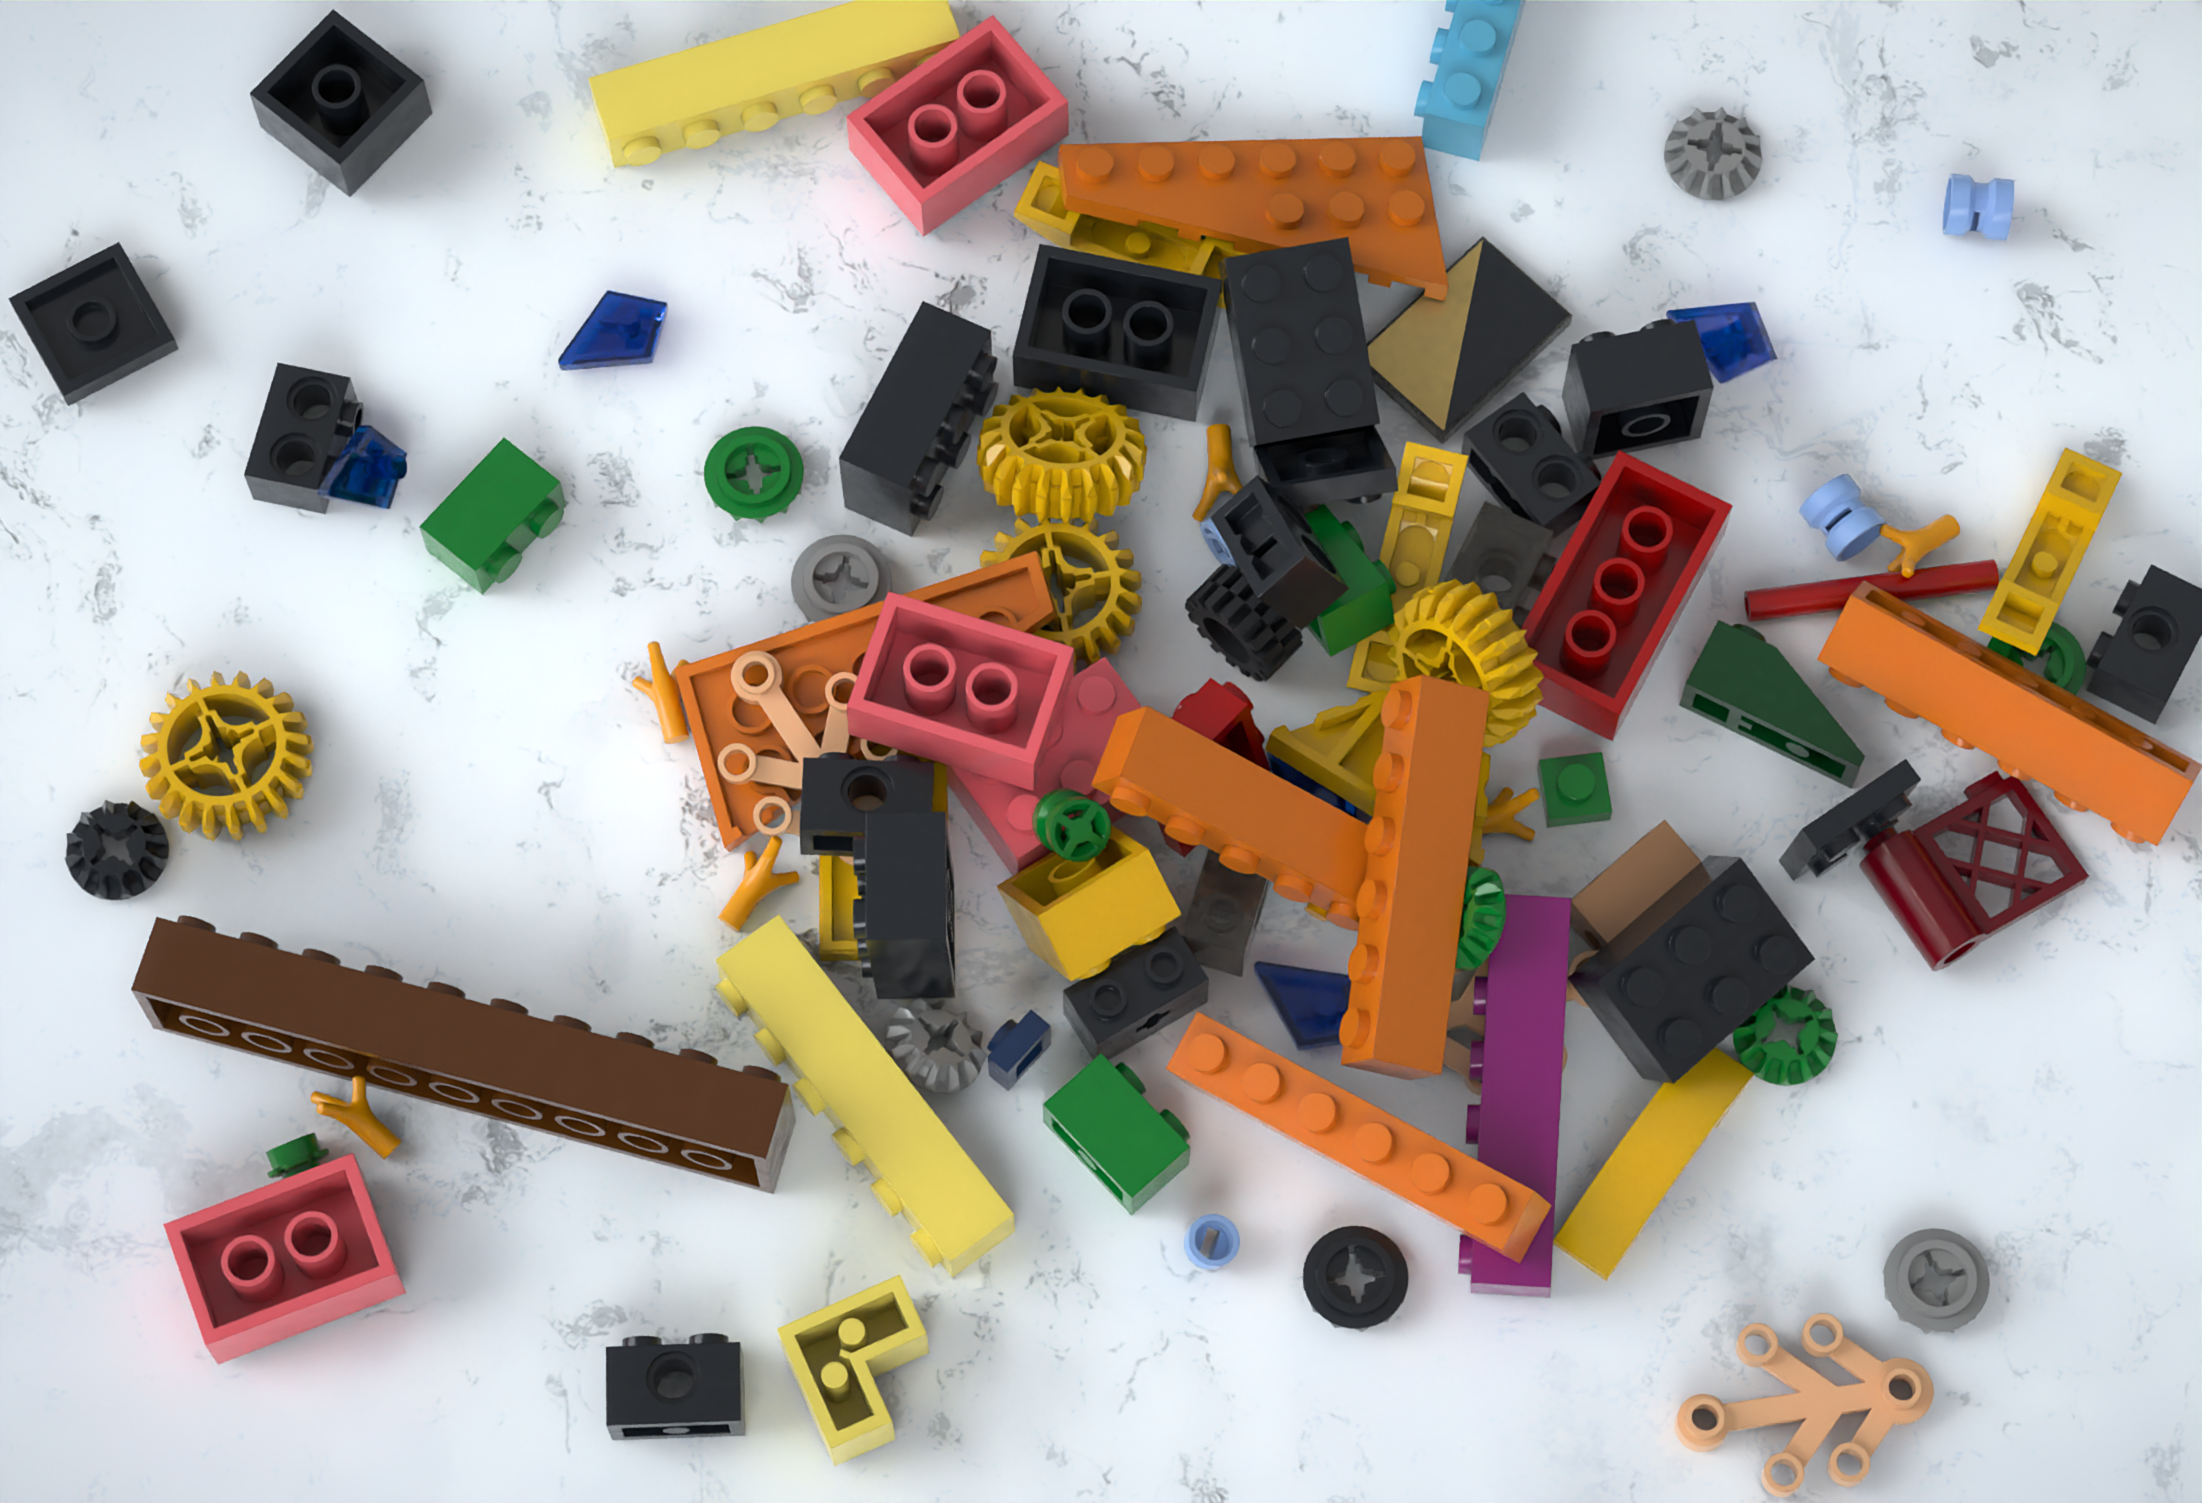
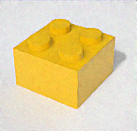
[996,824,1181,982]

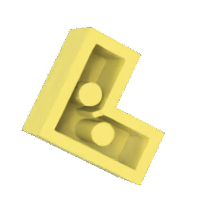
[777,1274,929,1467]

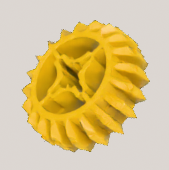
[976,386,1147,526]
[979,516,1142,675]
[1387,578,1544,748]
[139,670,314,842]

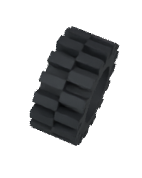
[1185,564,1303,682]

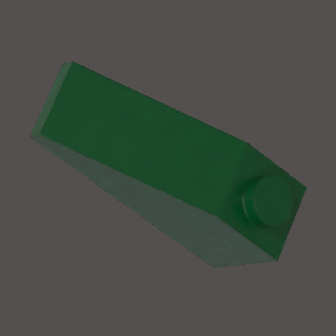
[1679,620,1865,788]

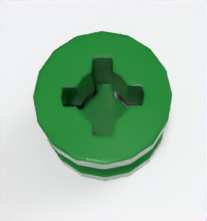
[1032,788,1111,862]

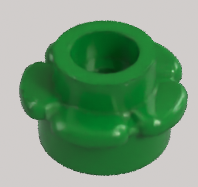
[266,1132,329,1179]

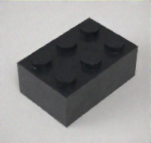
[1218,237,1380,447]
[1012,244,1223,422]
[839,301,999,537]
[853,812,955,999]
[1568,855,1815,1084]

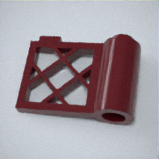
[1859,770,2089,972]

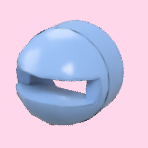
[1184,1214,1240,1270]

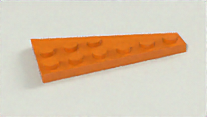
[1057,136,1449,301]
[674,551,1058,852]

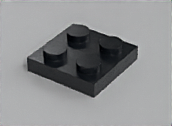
[8,242,179,406]
[1252,425,1398,514]
[1778,759,1921,881]

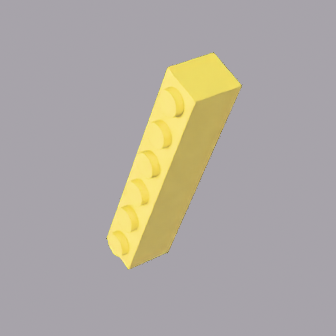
[588,0,960,168]
[715,914,1015,1278]

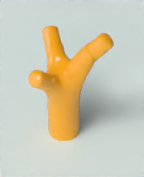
[1192,424,1243,522]
[1879,514,1960,578]
[632,641,689,744]
[1482,787,1540,842]
[717,836,799,932]
[310,1076,402,1160]

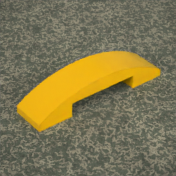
[1014,160,1248,309]
[1346,441,1468,693]
[1977,447,2123,656]
[1553,1047,1754,1281]

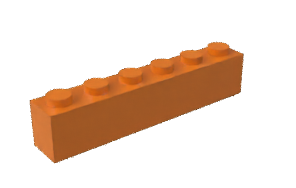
[1817,580,2202,846]
[1339,674,1490,1081]
[1091,706,1368,931]
[1165,1011,1552,1264]

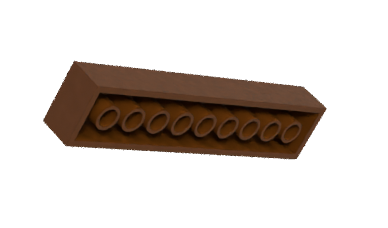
[131,915,796,1194]

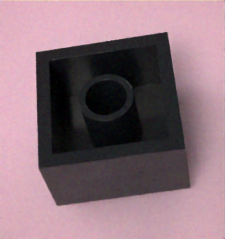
[249,9,433,197]
[1562,319,1714,460]

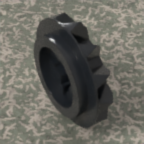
[64,800,169,900]
[1303,1226,1409,1332]

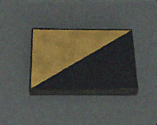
[1367,236,1573,444]

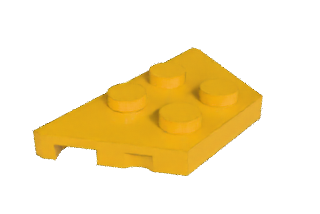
[1265,689,1491,867]

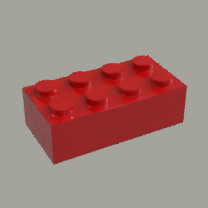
[1521,450,1733,741]

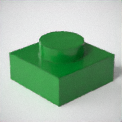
[1537,752,1612,828]

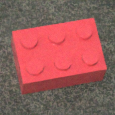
[846,15,1069,237]
[847,591,1074,791]
[946,657,1142,876]
[163,1153,406,1364]

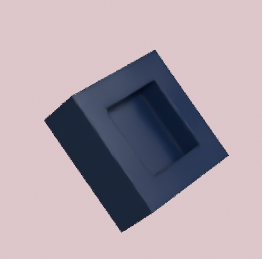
[987,1010,1051,1091]

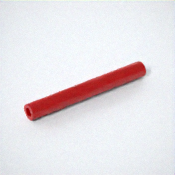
[1744,559,1999,622]

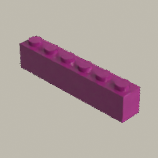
[1458,894,1571,1298]

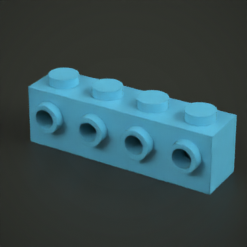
[1414,0,1526,161]

